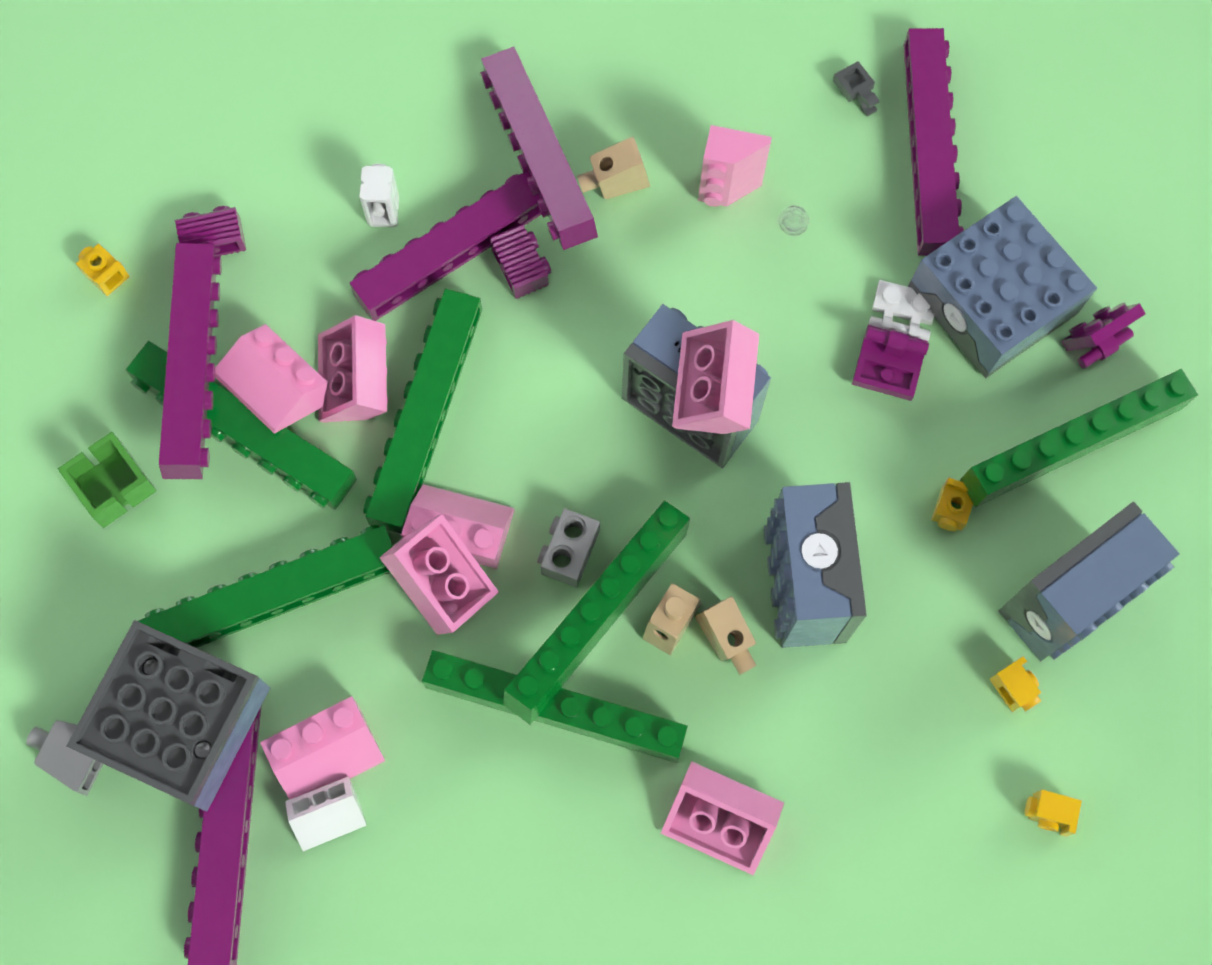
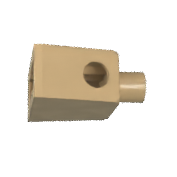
[577,136,650,199]
[643,583,701,656]
[695,596,756,675]

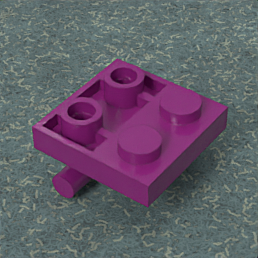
[1061,303,1146,369]
[851,325,929,401]

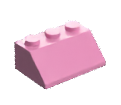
[698,125,772,207]
[318,315,388,422]
[672,320,759,434]
[215,324,327,434]
[401,484,515,569]
[379,514,499,635]
[260,696,385,800]
[661,761,784,875]

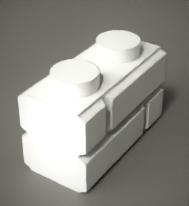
[360,163,399,227]

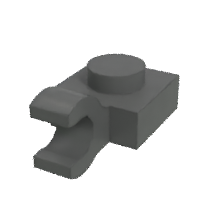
[833,61,879,117]

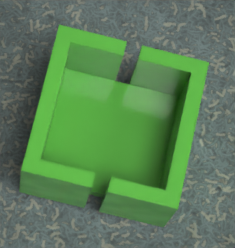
[57,432,157,528]

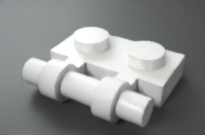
[868,280,934,341]

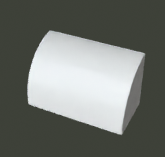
[285,776,367,851]

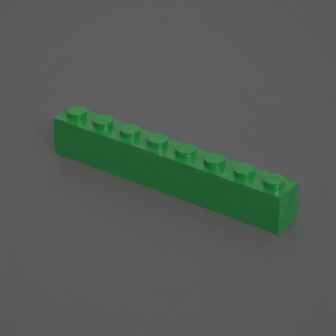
[363,288,482,534]
[125,340,357,510]
[960,368,1198,507]
[503,500,690,725]
[138,525,393,648]
[422,650,688,763]

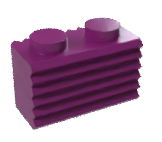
[175,206,247,256]
[489,224,551,299]

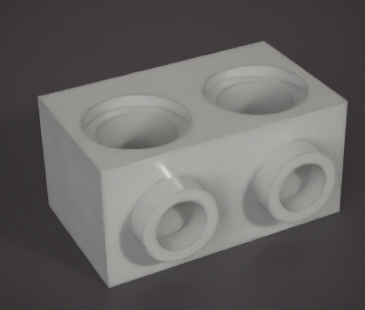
[537,508,600,587]

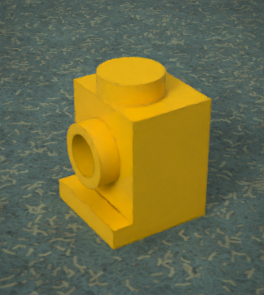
[76,243,130,297]
[931,477,973,531]
[989,656,1041,712]
[1025,789,1082,837]

